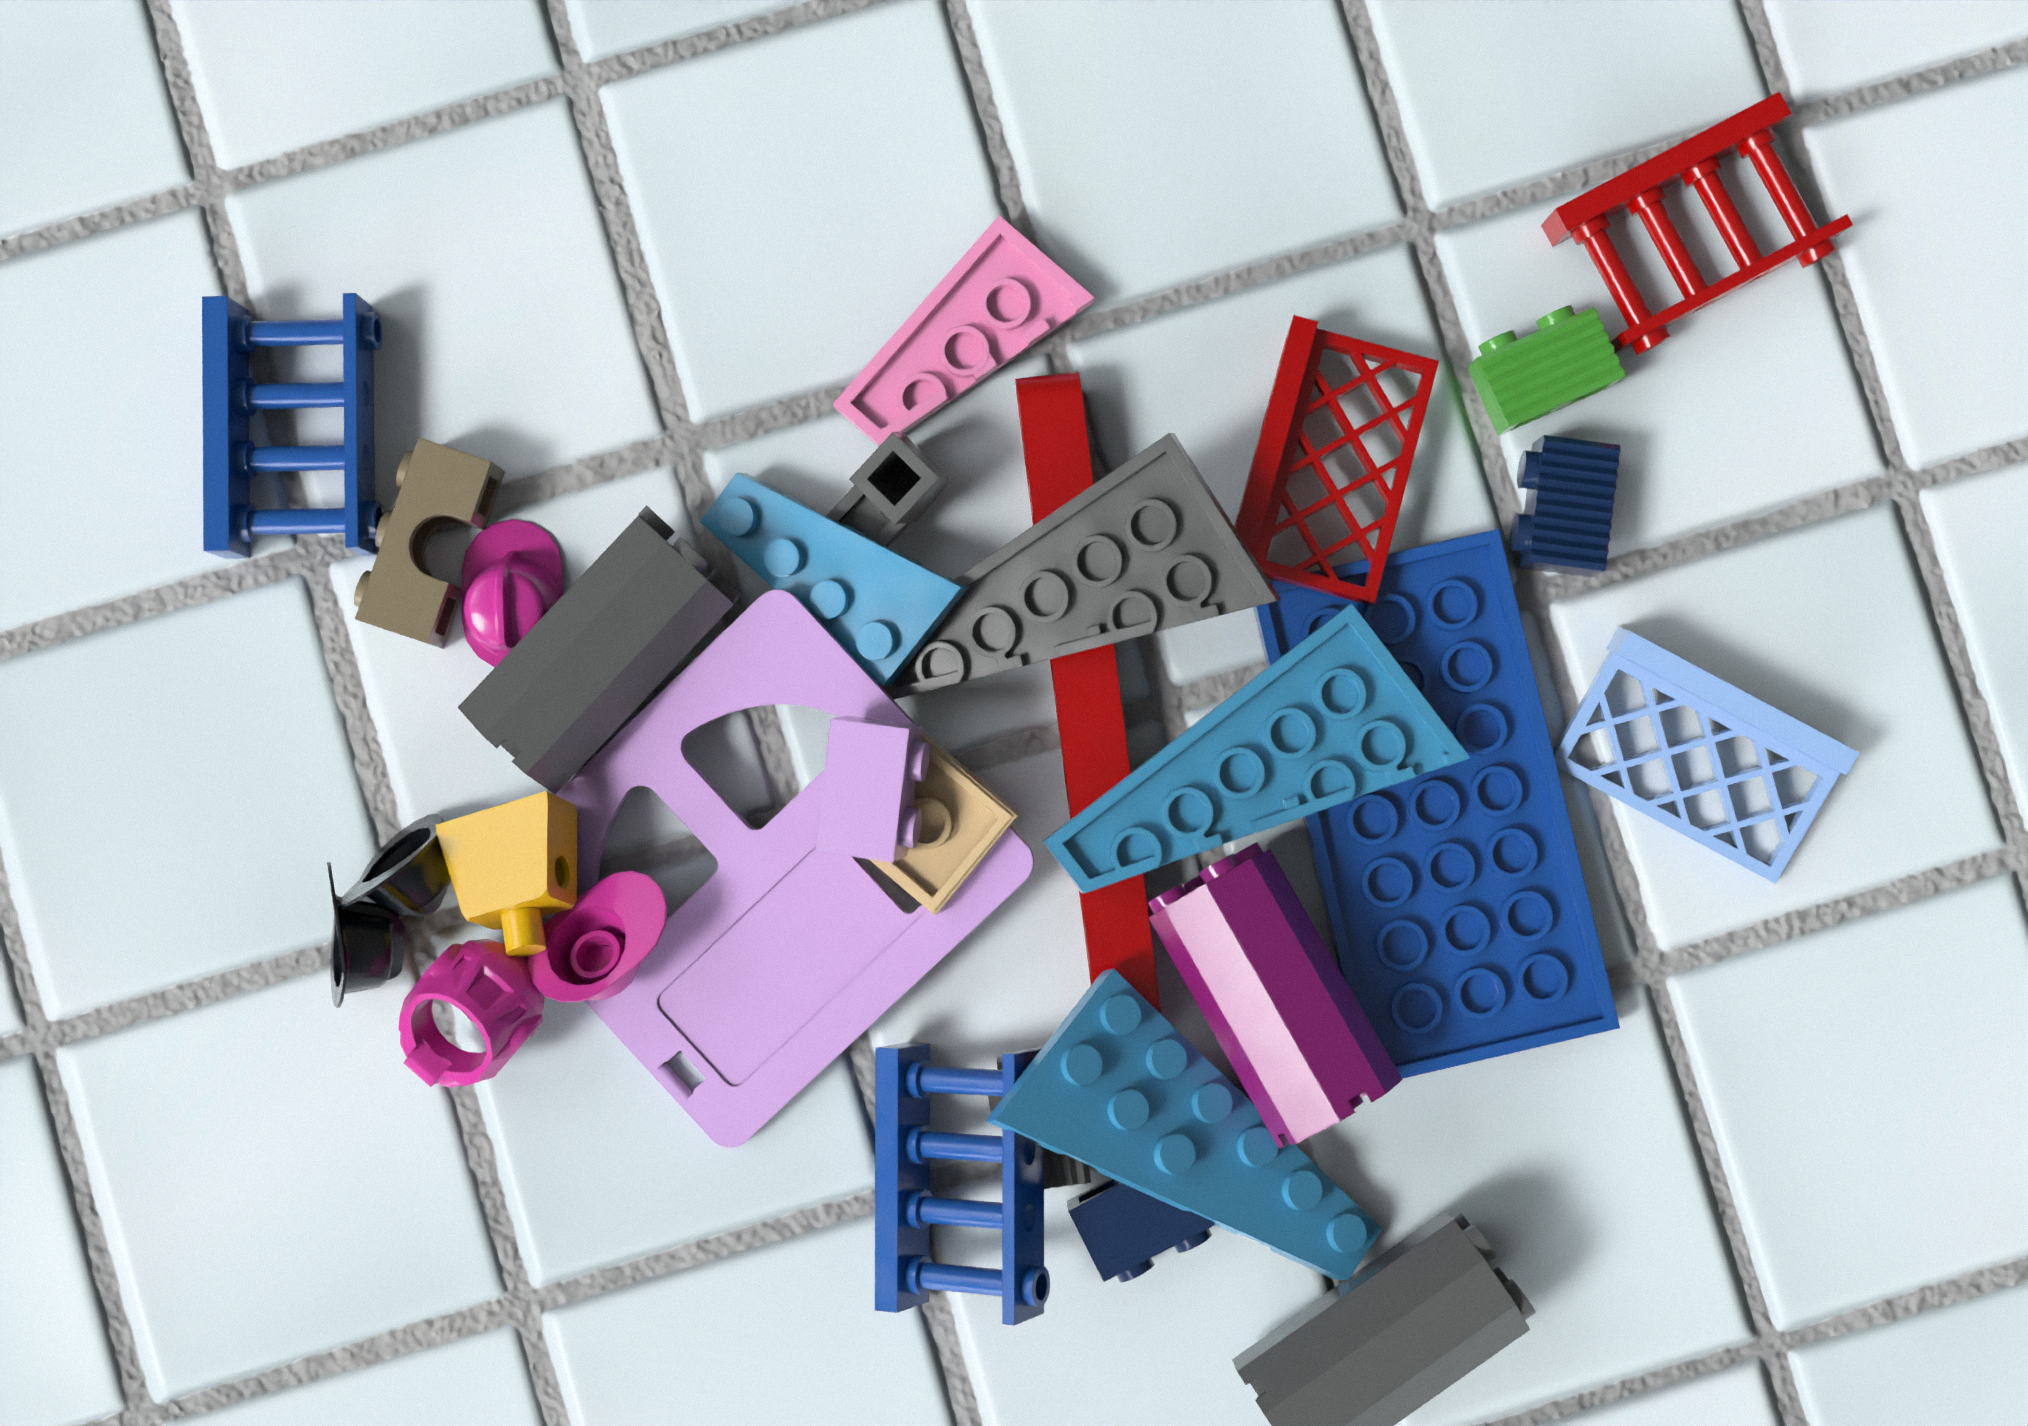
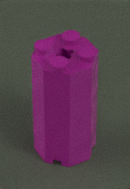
[1148,842,1403,1148]

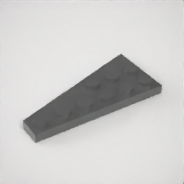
[878,433,1281,700]

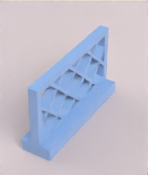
[1553,627,1860,884]

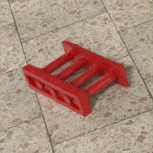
[1541,91,1853,356]

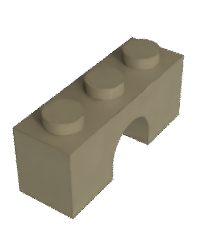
[354,437,505,649]

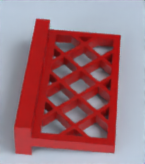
[1234,315,1439,606]

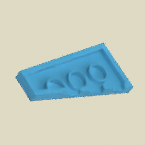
[700,472,969,686]

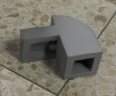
[826,432,949,547]

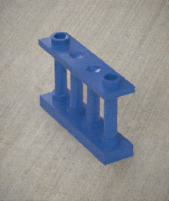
[202,293,384,559]
[875,1042,1050,1325]

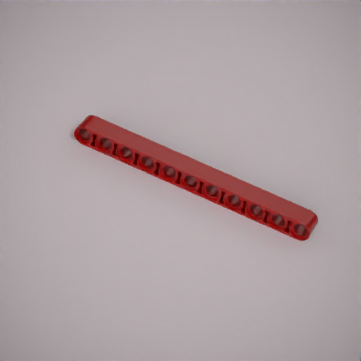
[1015,371,1161,1014]

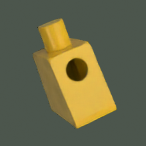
[435,791,577,957]

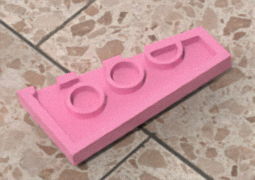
[833,215,1095,447]

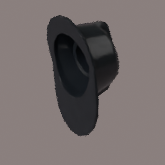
[337,814,451,917]
[327,862,406,1008]

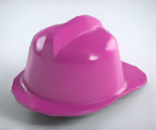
[461,519,563,668]
[527,871,667,1003]

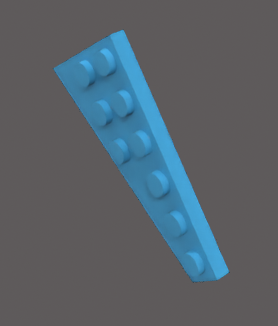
[1042,603,1470,893]
[985,968,1382,1280]

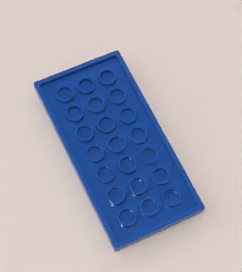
[1253,529,1620,1079]

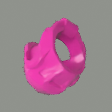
[398,939,544,1088]

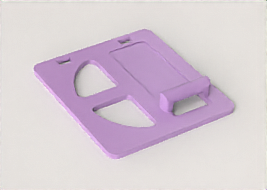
[555,590,1035,1148]

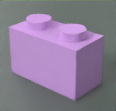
[815,715,930,863]

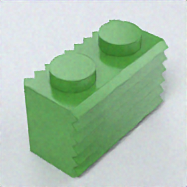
[1467,305,1625,436]

